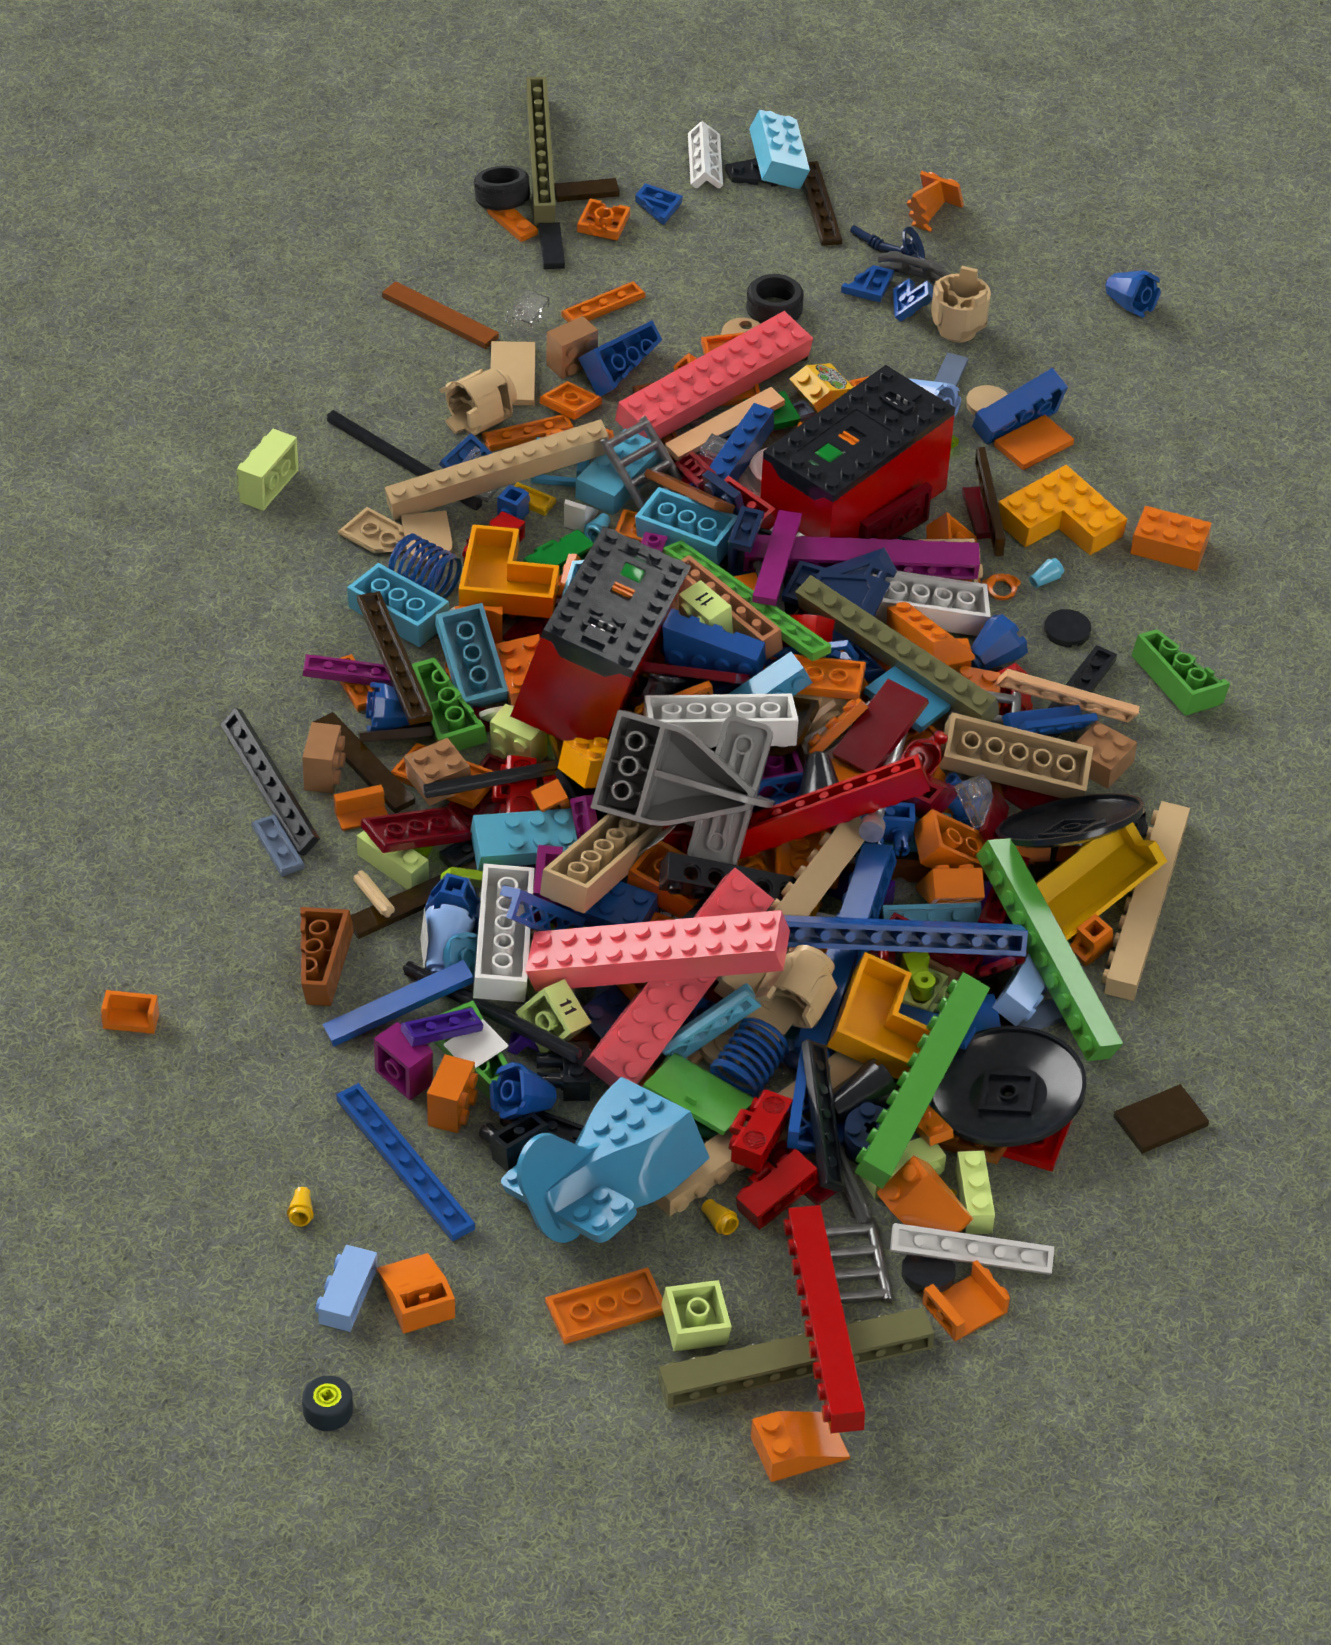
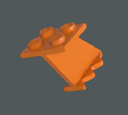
[907,171,964,232]

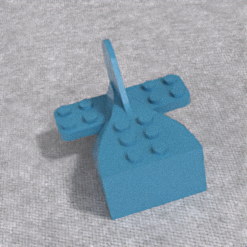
[501,1077,710,1243]

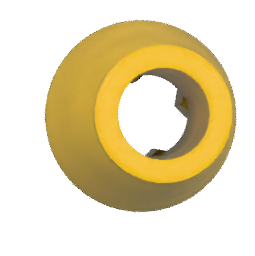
[287,1187,314,1227]
[701,1199,739,1235]

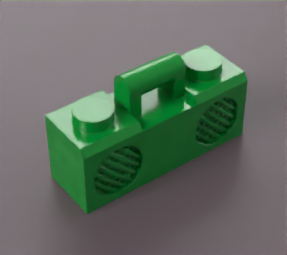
[523,529,594,576]

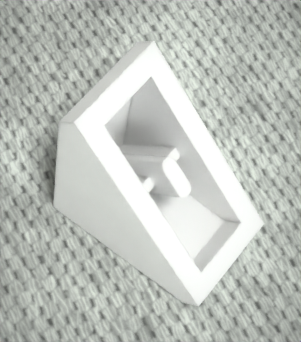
[564,499,599,533]

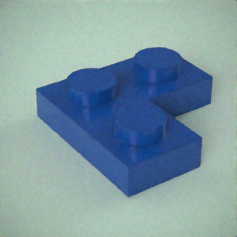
[893,278,933,321]

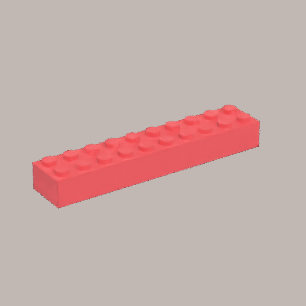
[615,311,813,439]
[583,868,774,1087]
[525,910,790,991]

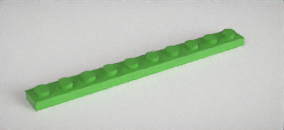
[663,540,831,661]

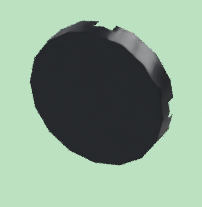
[1044,609,1091,647]
[902,1254,956,1292]

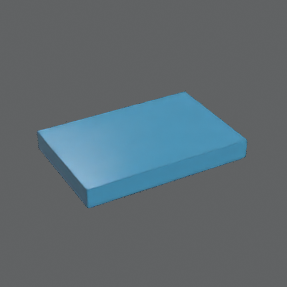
[863,666,951,733]

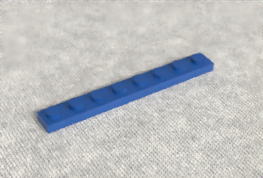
[336,1083,475,1242]

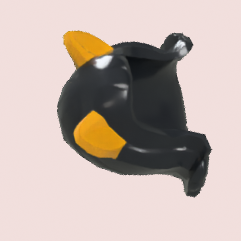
[626,674,686,715]

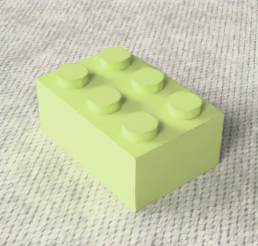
[237,429,298,511]

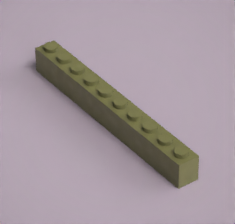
[526,77,555,226]
[795,575,999,722]
[658,1307,934,1409]

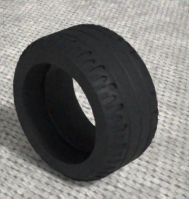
[474,166,530,210]
[746,274,804,323]

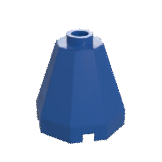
[1105,270,1161,318]
[971,614,1028,670]
[366,682,409,731]
[489,1062,557,1120]

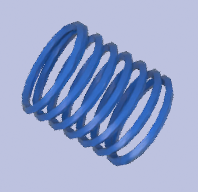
[388,533,462,599]
[710,1017,789,1098]

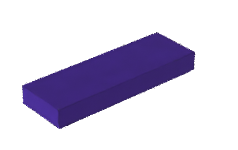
[401,1008,483,1047]

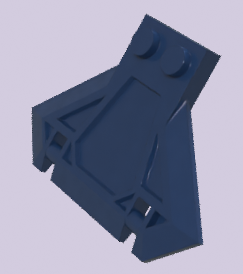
[782,548,897,651]

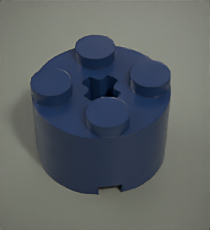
[842,1102,883,1165]

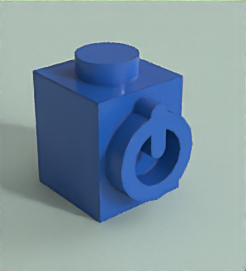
[497,484,530,520]

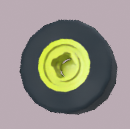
[302,1376,353,1431]

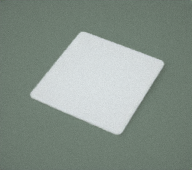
[444,1019,508,1068]

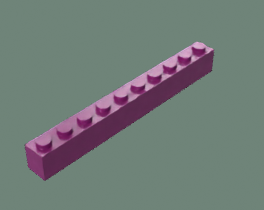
[743,534,980,579]

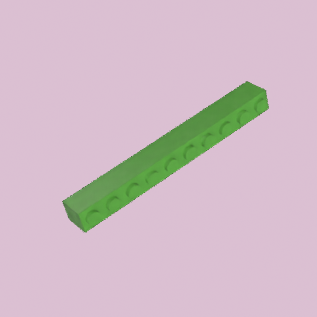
[976,838,1123,1061]
[854,972,990,1189]

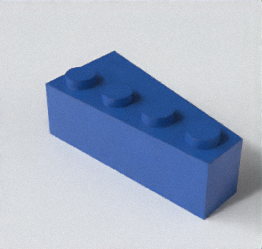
[578,320,662,396]
[972,368,1068,445]
[662,608,766,678]

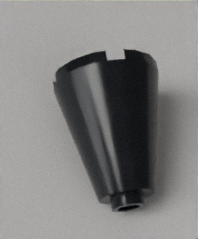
[798,751,839,797]
[833,1058,898,1123]

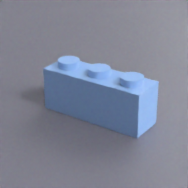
[992,954,1048,1026]
[315,1245,378,1332]

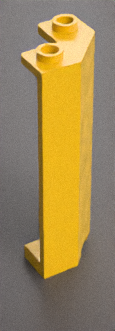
[1036,822,1167,940]

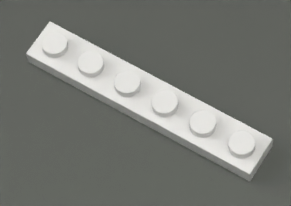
[890,1223,1054,1275]

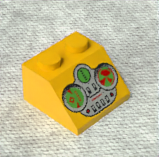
[789,363,853,413]

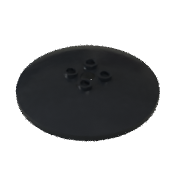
[996,793,1145,848]
[930,1026,1087,1147]

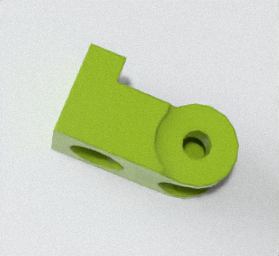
[900,952,936,1001]

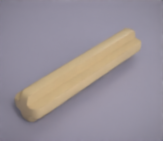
[353,871,395,918]

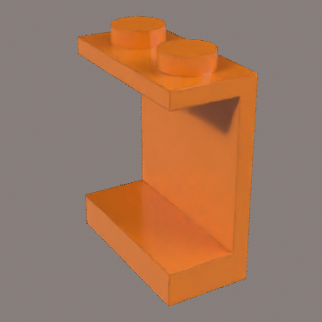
[922,1260,1010,1341]

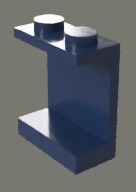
[728,506,764,576]

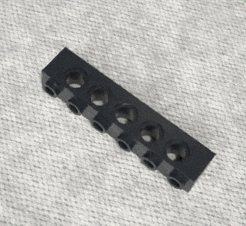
[659,852,797,911]

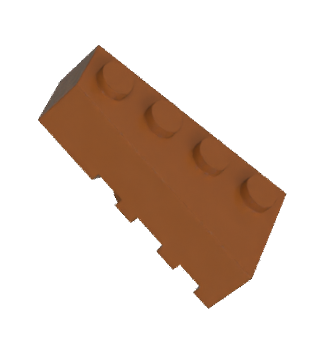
[300,907,354,1006]

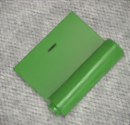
[643,1053,754,1136]

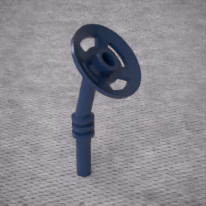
[850,225,925,268]

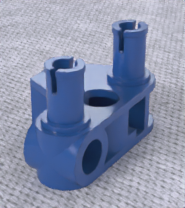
[423,873,481,934]

